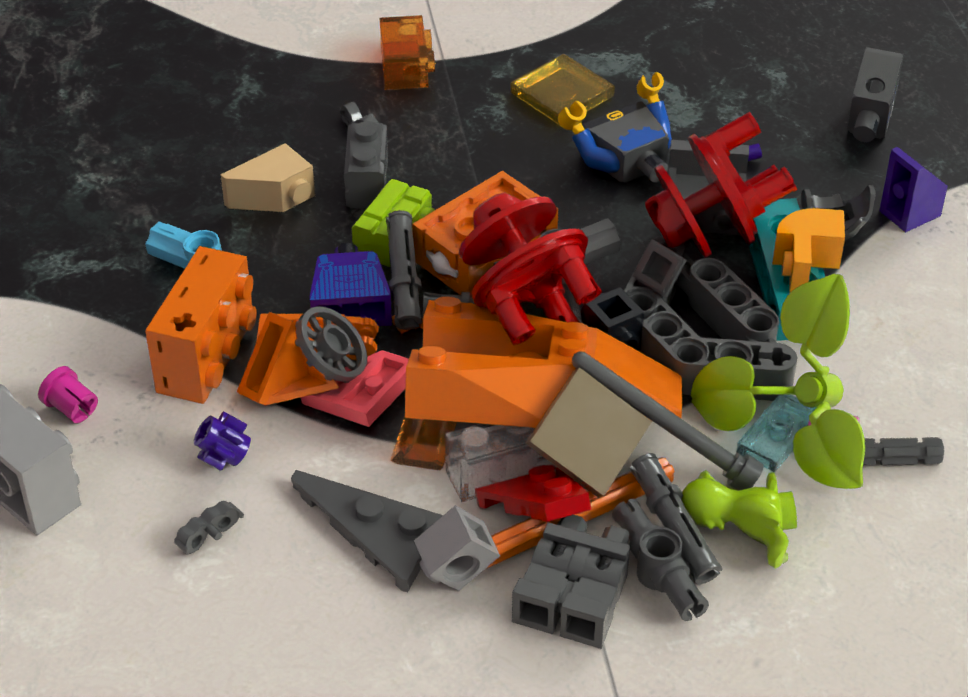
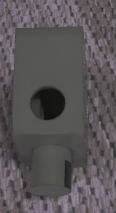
[847,47,903,142]

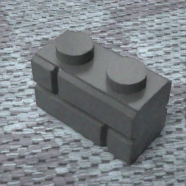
[344,122,388,209]

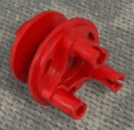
[645,112,798,258]
[459,192,602,345]

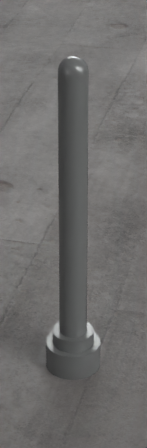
[572,351,764,490]

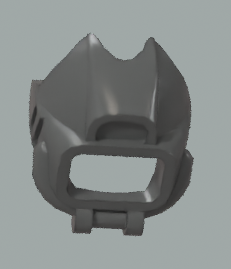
[799,185,876,242]

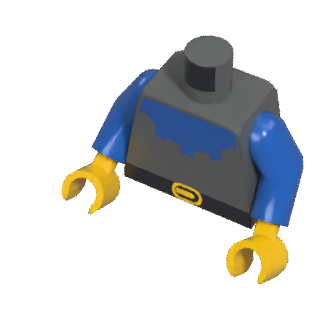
[558,72,672,183]

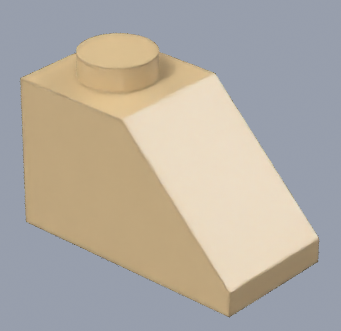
[221,143,315,212]

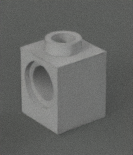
[414,505,500,591]

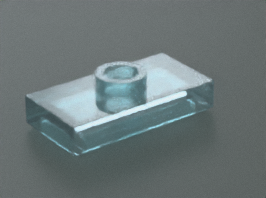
[736,395,816,472]

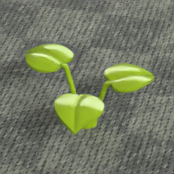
[691,274,865,489]

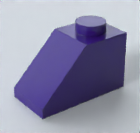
[879,147,948,233]

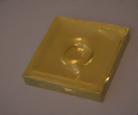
[511,54,615,124]

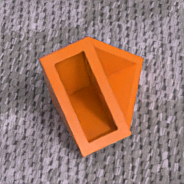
[237,312,339,406]

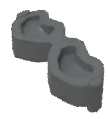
[340,101,379,126]
[174,501,244,555]

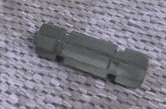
[863,437,944,465]

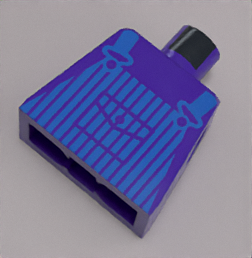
[310,243,392,326]

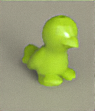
[681,470,797,569]

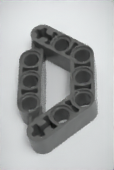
[624,235,798,401]

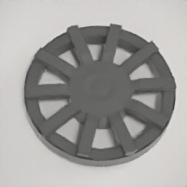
[295,306,367,383]

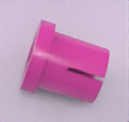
[38,366,98,423]

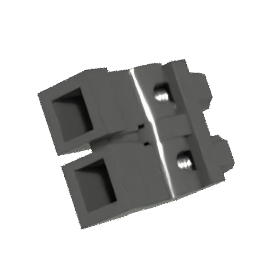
[512,515,630,649]

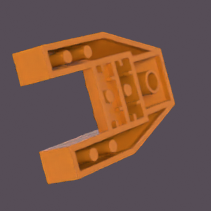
[405,297,682,428]

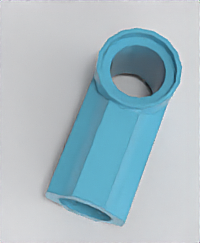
[145,222,222,269]

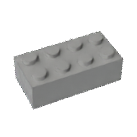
[0,384,81,535]

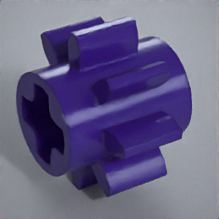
[194,411,251,471]

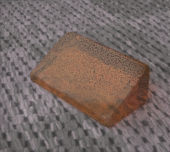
[390,416,457,471]

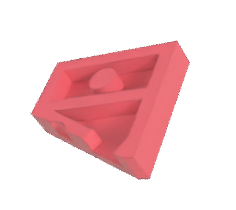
[301,350,409,427]

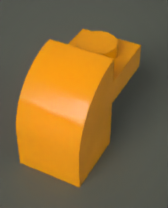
[772,208,845,294]

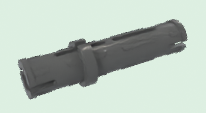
[386,210,422,330]
[629,453,722,584]

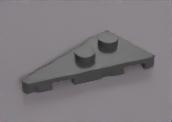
[291,470,443,593]

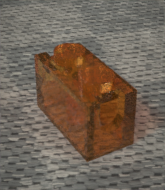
[379,15,435,90]

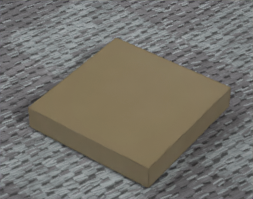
[525,367,652,498]

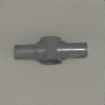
[612,499,709,621]

